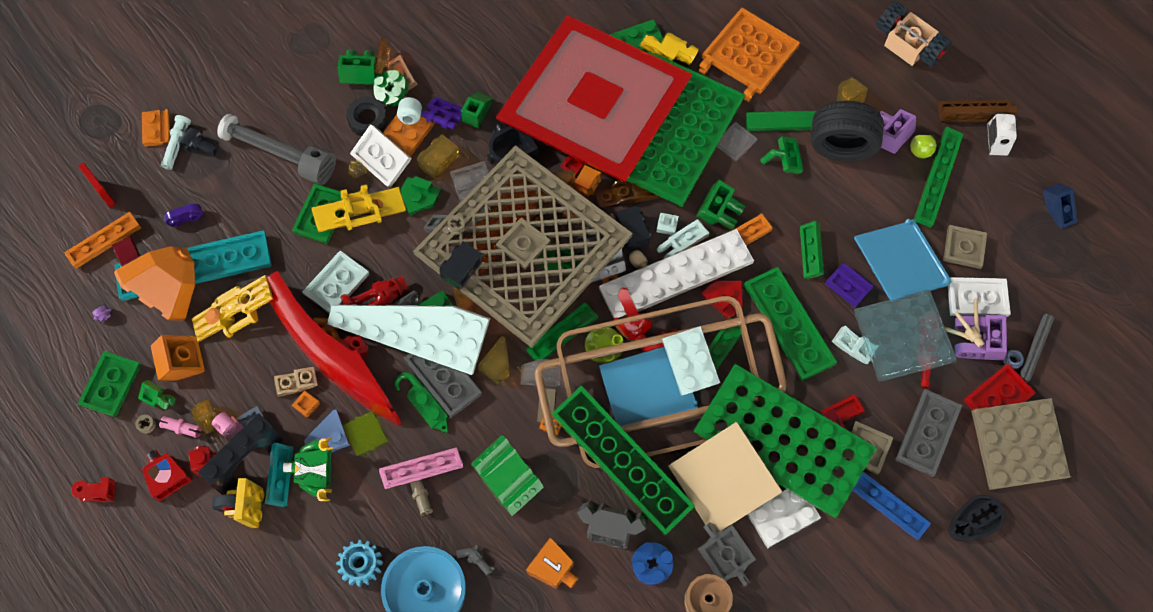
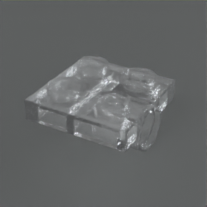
[450,161,489,202]

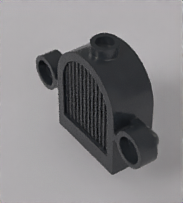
[486,122,539,166]

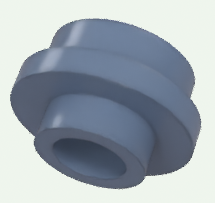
[1003,350,1024,369]

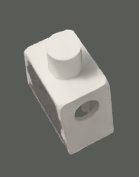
[987,114,1017,156]

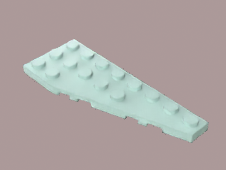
[327,305,490,375]

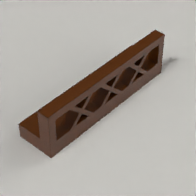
[938,100,1018,122]

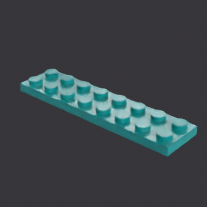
[115,230,272,301]

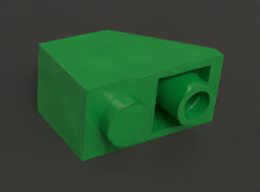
[461,92,494,128]

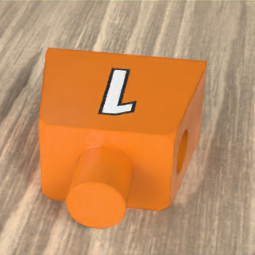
[526,538,578,588]

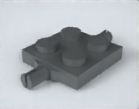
[698,522,756,586]

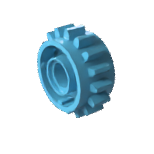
[336,540,383,587]

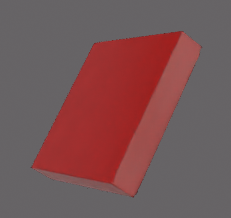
[78,163,116,209]

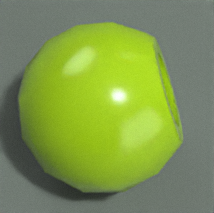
[910,135,936,159]

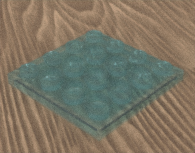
[854,289,957,382]

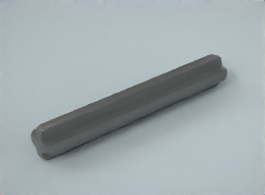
[1019,314,1054,383]

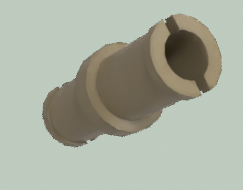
[410,479,433,516]

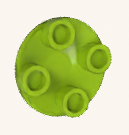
[585,327,623,364]

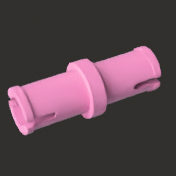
[159,416,202,438]

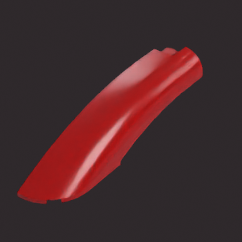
[267,271,402,426]

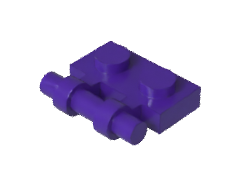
[421,97,463,130]

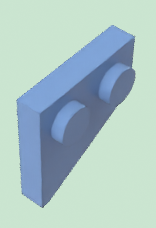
[304,409,349,452]

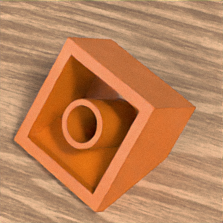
[151,335,205,381]

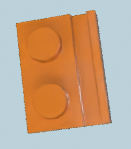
[142,109,171,147]

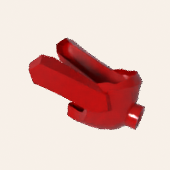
[613,288,652,341]

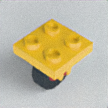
[212,478,264,528]

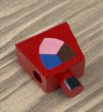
[142,450,192,502]

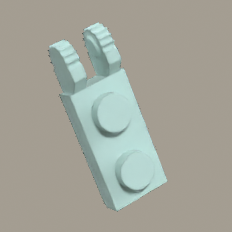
[657,219,709,259]

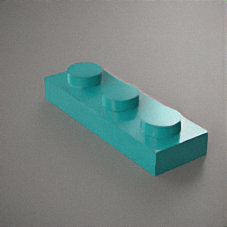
[265,443,293,507]

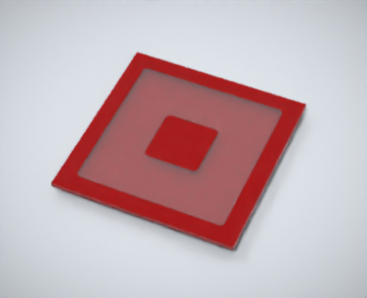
[496,15,692,183]

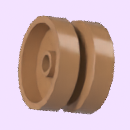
[684,574,733,612]

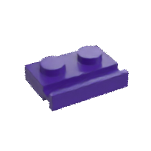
[825,263,873,308]

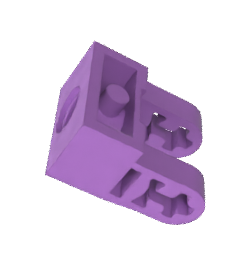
[955,315,1007,360]

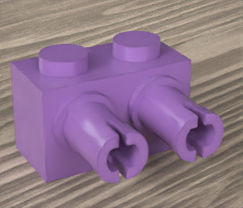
[880,109,916,154]

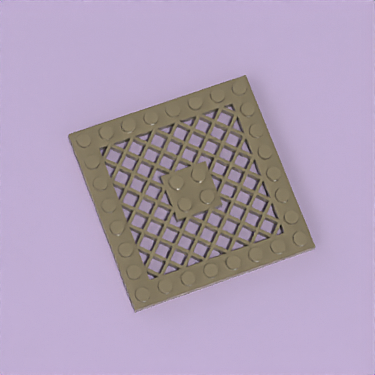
[413,146,632,348]

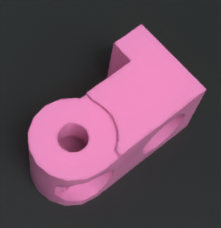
[212,412,244,442]

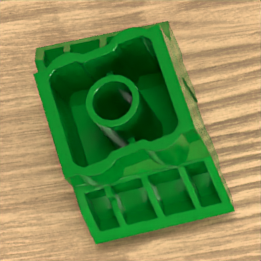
[471,435,544,516]

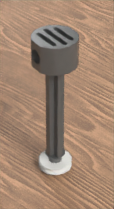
[217,114,336,185]

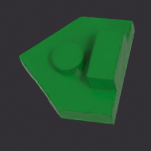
[400,176,442,216]

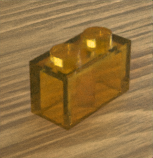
[417,135,460,180]

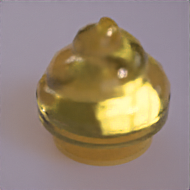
[347,160,367,178]

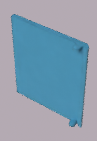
[854,219,952,302]
[599,347,698,426]

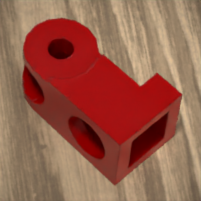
[71,477,116,502]

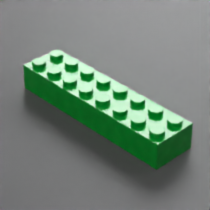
[551,386,695,535]

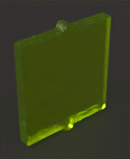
[343,411,387,456]

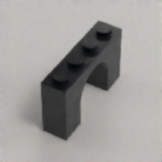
[197,413,284,495]

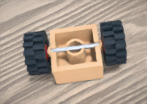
[876,1,952,67]

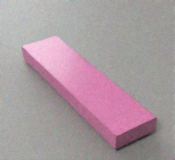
[379,447,463,489]

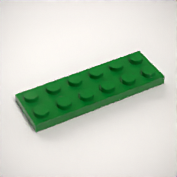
[744,267,837,382]

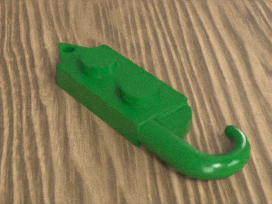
[394,372,448,433]

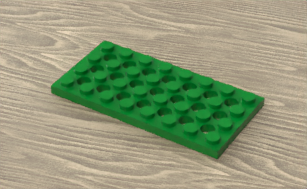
[694,364,877,518]

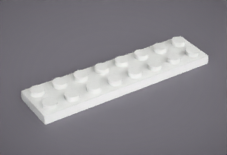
[599,229,754,320]

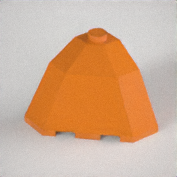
[114,246,195,321]

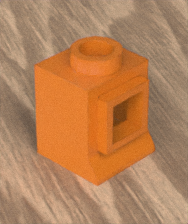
[575,165,601,197]

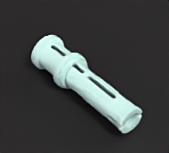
[161,115,191,170]

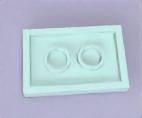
[302,251,370,314]
[662,326,720,396]

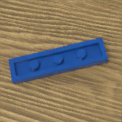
[852,472,931,540]

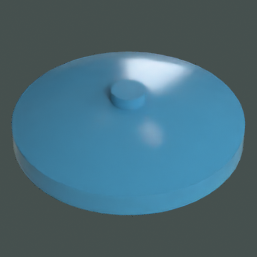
[381,546,466,612]

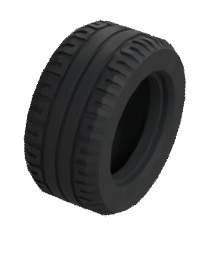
[810,101,884,162]

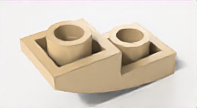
[274,367,317,397]

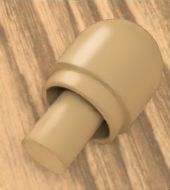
[629,250,648,270]

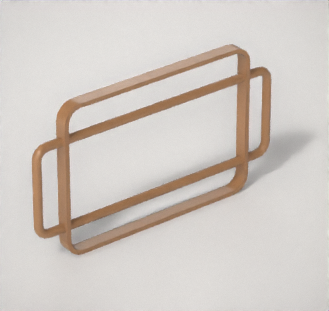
[535,296,787,468]

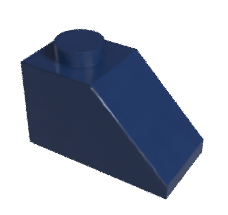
[1043,183,1078,229]

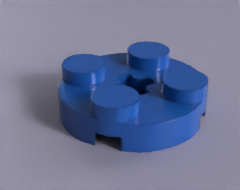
[632,542,673,585]

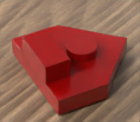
[701,281,743,319]

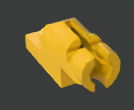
[639,33,699,65]

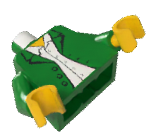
[283,437,333,501]

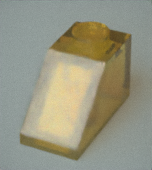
[837,77,868,103]
[478,336,510,385]
[191,399,219,434]

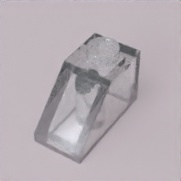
[521,359,561,386]

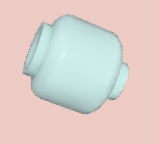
[397,97,422,125]

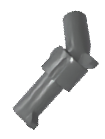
[456,545,495,576]

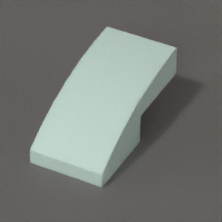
[832,326,877,364]

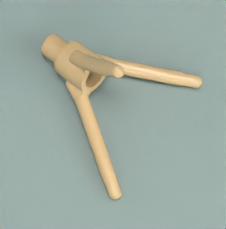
[941,298,985,348]

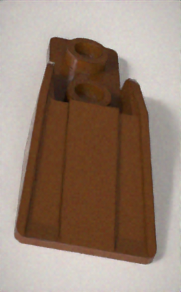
[595,180,660,209]

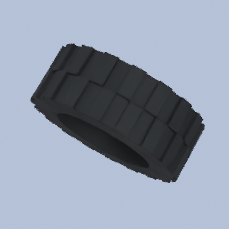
[346,96,388,137]

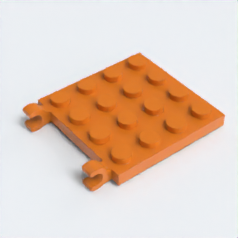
[699,8,800,102]

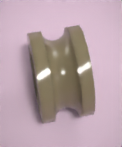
[447,215,466,235]
[135,415,156,434]

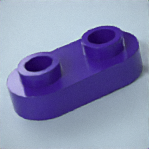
[164,204,203,227]

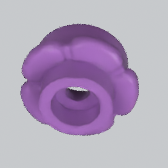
[92,305,111,322]

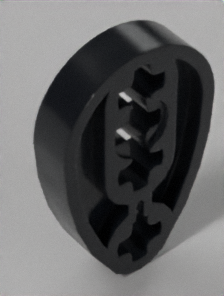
[948,495,1005,541]

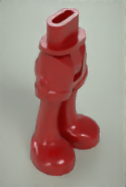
[340,276,409,306]

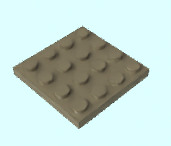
[972,398,1070,490]

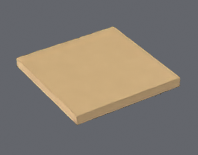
[669,422,782,532]

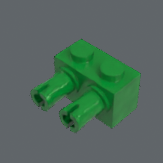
[338,49,377,85]
[696,180,746,231]

